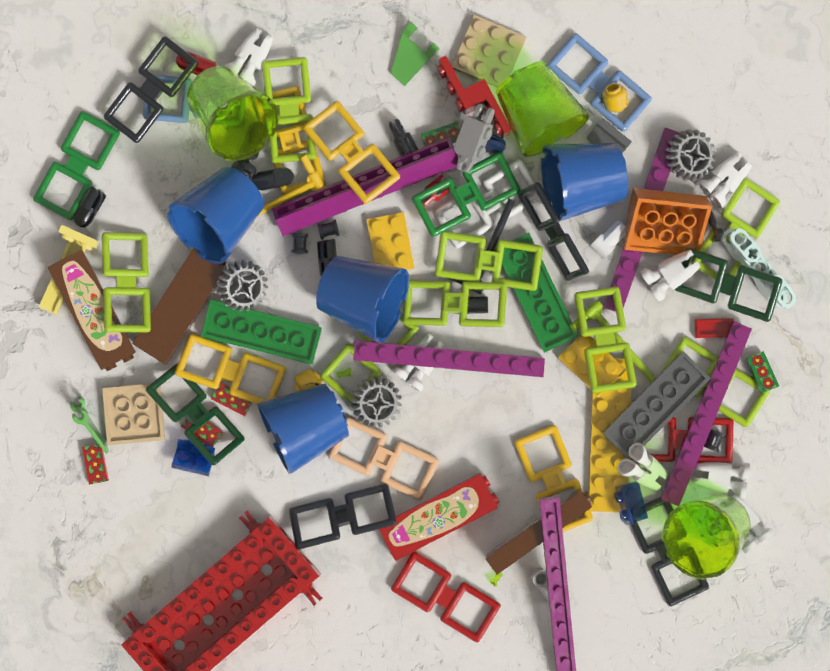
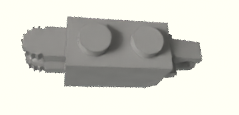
[454,103,495,173]

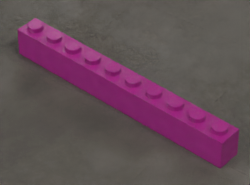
[272,137,458,236]

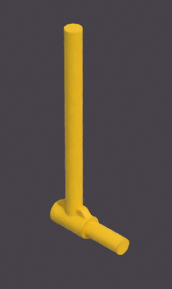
[258,155,326,216]

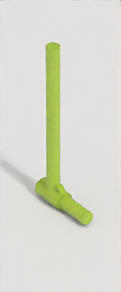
[570,300,656,383]

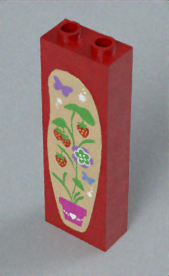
[379,473,499,561]

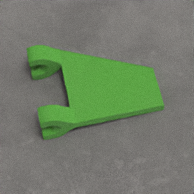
[391,22,440,86]
[69,396,109,453]

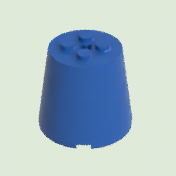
[541,143,628,221]
[167,167,264,264]
[316,256,409,342]
[257,384,349,474]

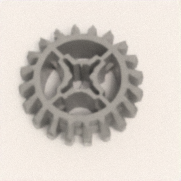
[665,129,717,181]
[216,259,268,311]
[350,376,402,428]

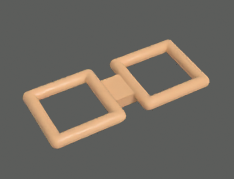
[328,417,439,500]

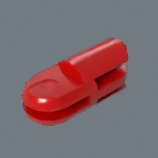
[176,51,217,80]
[423,174,450,207]

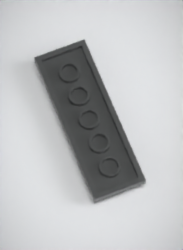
[602,351,711,460]

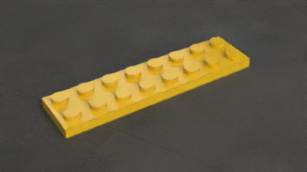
[589,358,631,513]

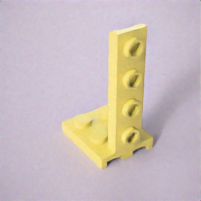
[39,225,100,315]

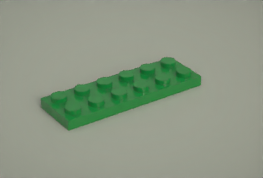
[494,233,579,353]
[201,299,322,365]

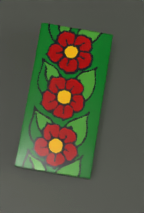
[421,122,460,147]
[745,351,779,394]

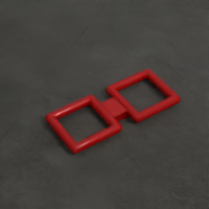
[631,417,734,463]
[391,552,501,643]

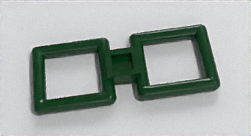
[675,248,783,322]
[146,364,245,466]

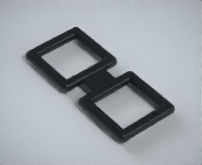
[103,36,199,143]
[518,182,589,281]
[289,483,397,550]
[626,497,709,607]

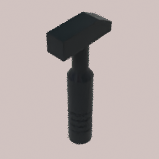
[708,209,724,242]

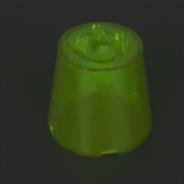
[496,61,589,157]
[187,66,279,161]
[662,495,751,579]

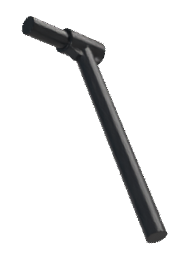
[447,198,515,295]

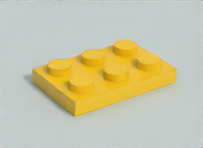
[366,212,415,270]
[558,335,626,397]

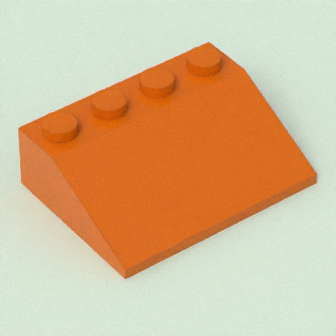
[624,188,712,255]

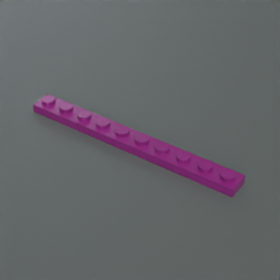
[603,127,679,312]
[660,321,752,507]
[353,341,545,377]
[539,496,576,671]

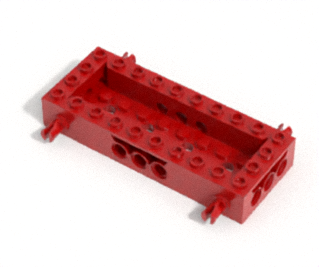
[121,510,323,671]

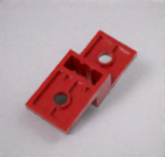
[437,55,512,138]

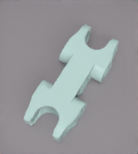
[721,228,796,308]

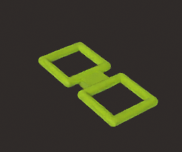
[262,57,317,163]
[692,178,780,280]
[435,231,543,291]
[102,232,151,332]
[402,280,507,327]
[574,286,637,393]
[320,310,419,405]
[661,337,770,428]

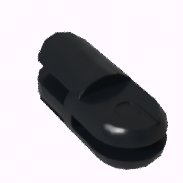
[389,118,418,156]
[251,167,294,191]
[74,186,106,228]
[317,239,337,277]

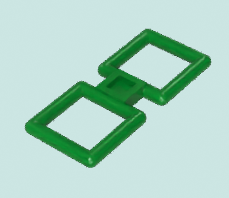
[33,111,120,221]
[412,152,521,237]

